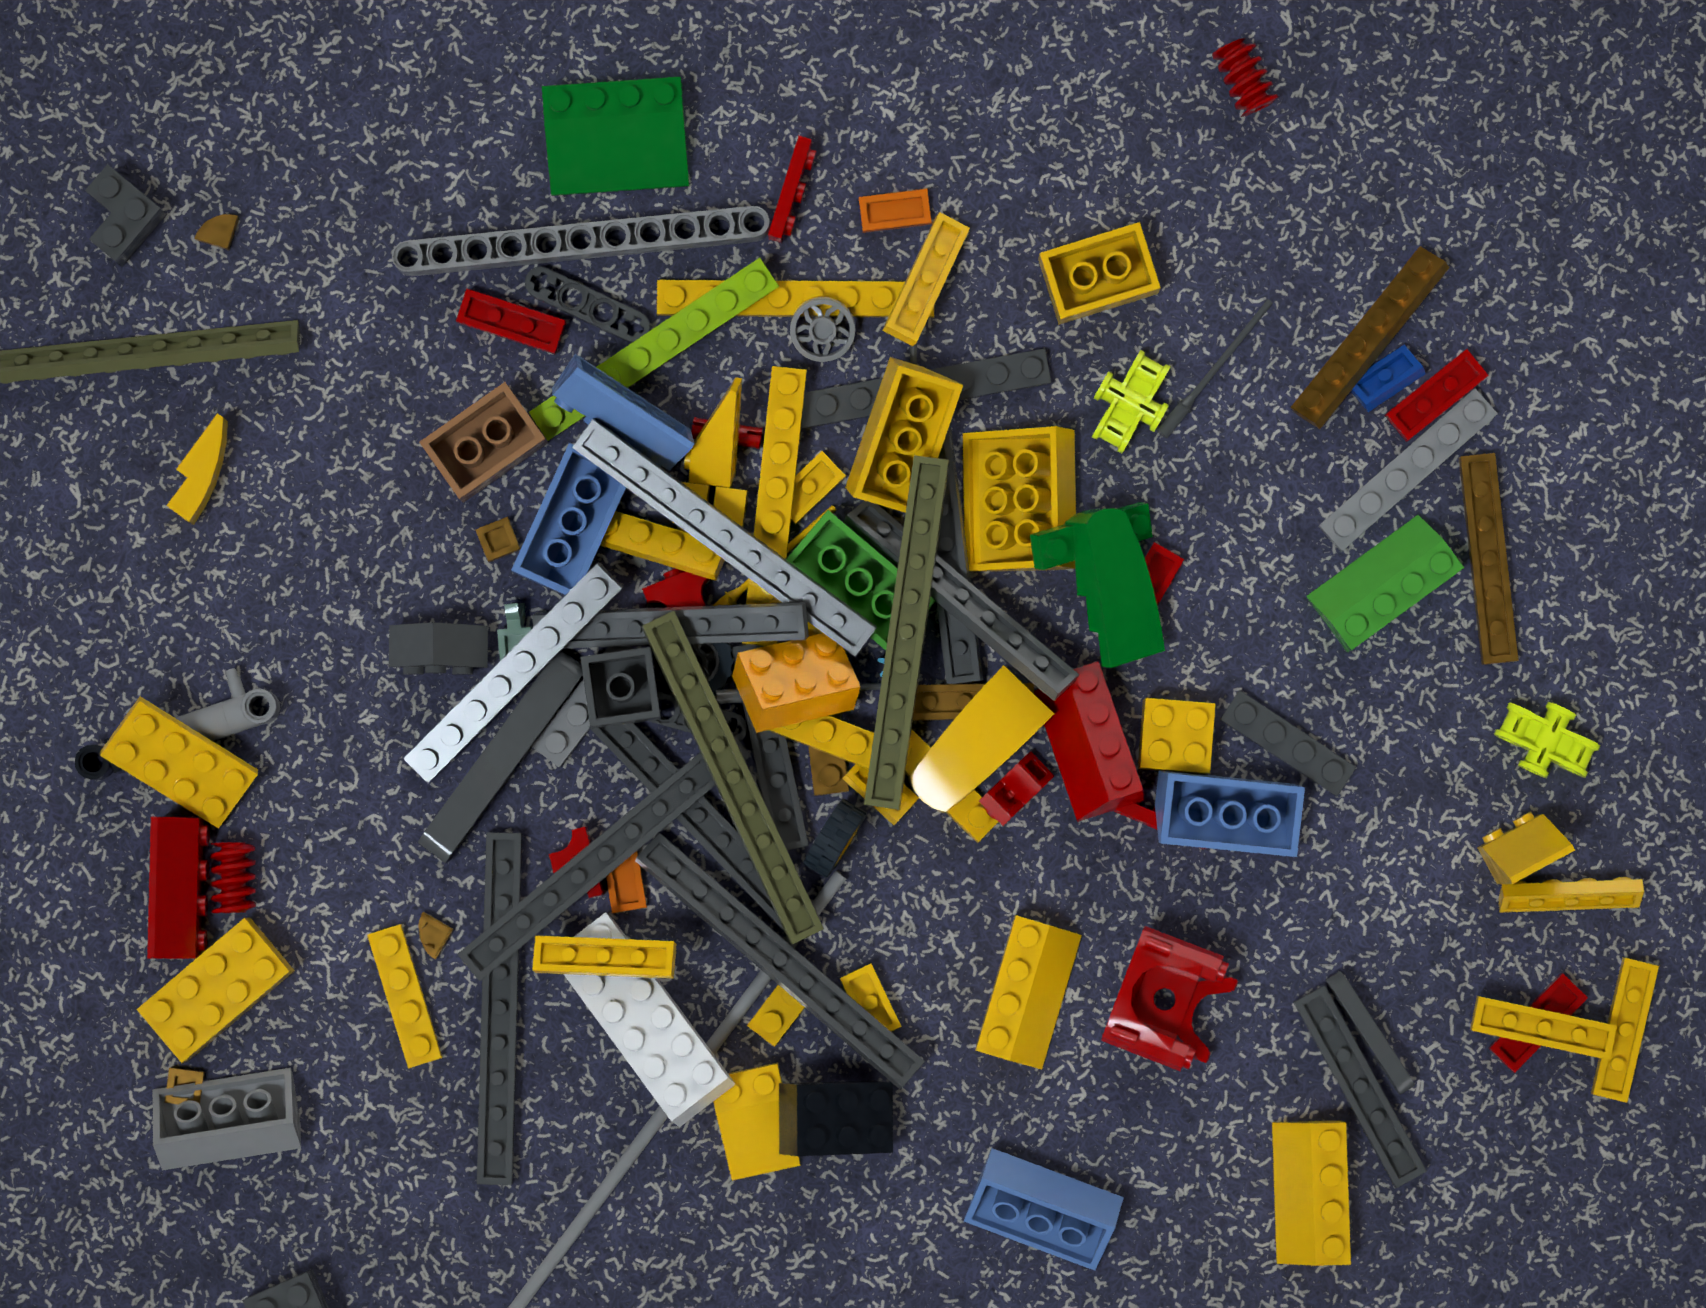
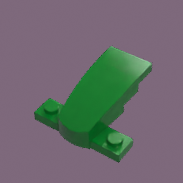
[1030,502,1165,668]

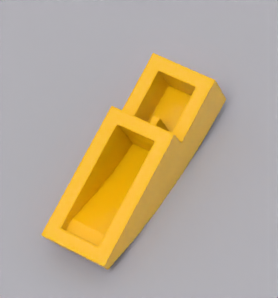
[166,413,228,525]

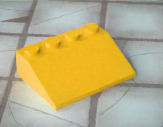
[963,426,1076,572]

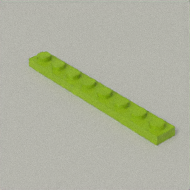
[529,258,779,441]

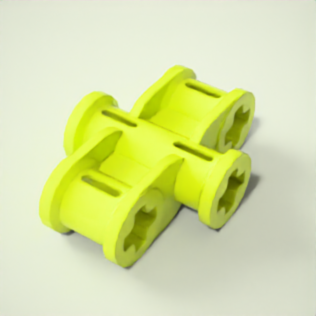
[1092,350,1171,454]
[1494,702,1600,778]

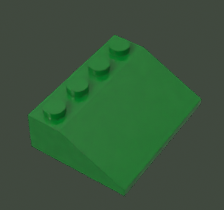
[542,77,689,196]

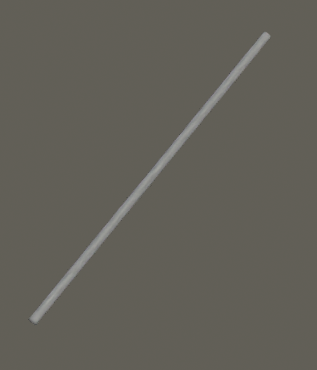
[508,871,846,1308]

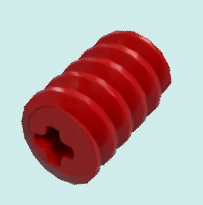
[1212,38,1279,117]
[211,842,256,913]

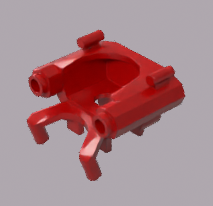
[1101,926,1238,1072]

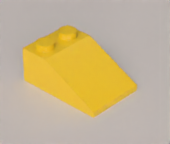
[1477,812,1575,884]
[713,1062,801,1181]

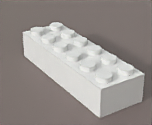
[564,912,735,1127]

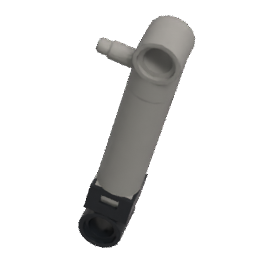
[75,668,280,781]

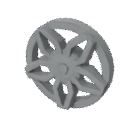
[790,297,855,362]

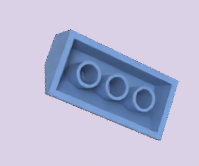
[552,354,695,471]
[511,443,626,595]
[1155,770,1305,857]
[964,1148,1124,1271]

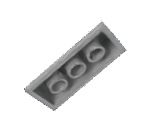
[152,1068,301,1170]

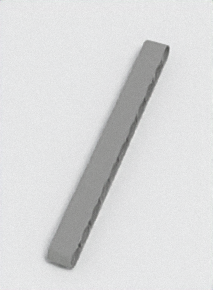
[392,206,770,276]

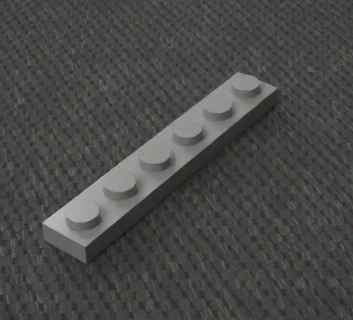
[1318,388,1498,552]

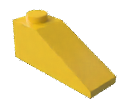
[684,377,742,488]

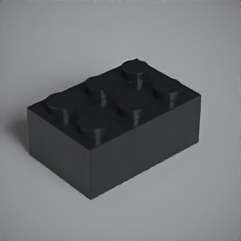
[779,1081,893,1156]

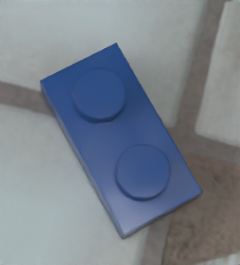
[1351,344,1426,412]

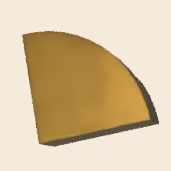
[194,214,239,250]
[418,912,454,960]

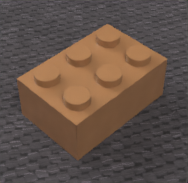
[419,382,548,503]

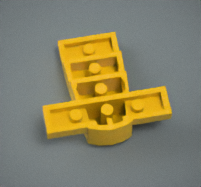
[905,665,1054,843]

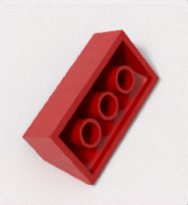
[1034,661,1144,822]
[147,817,210,959]

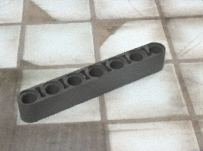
[418,650,583,864]

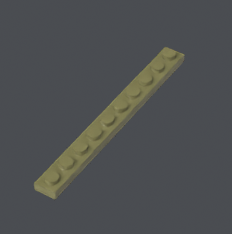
[0,320,300,384]
[864,455,950,810]
[641,611,824,945]

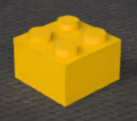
[1138,698,1216,775]

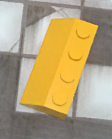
[845,357,963,513]
[975,915,1082,1069]
[1272,1120,1351,1266]

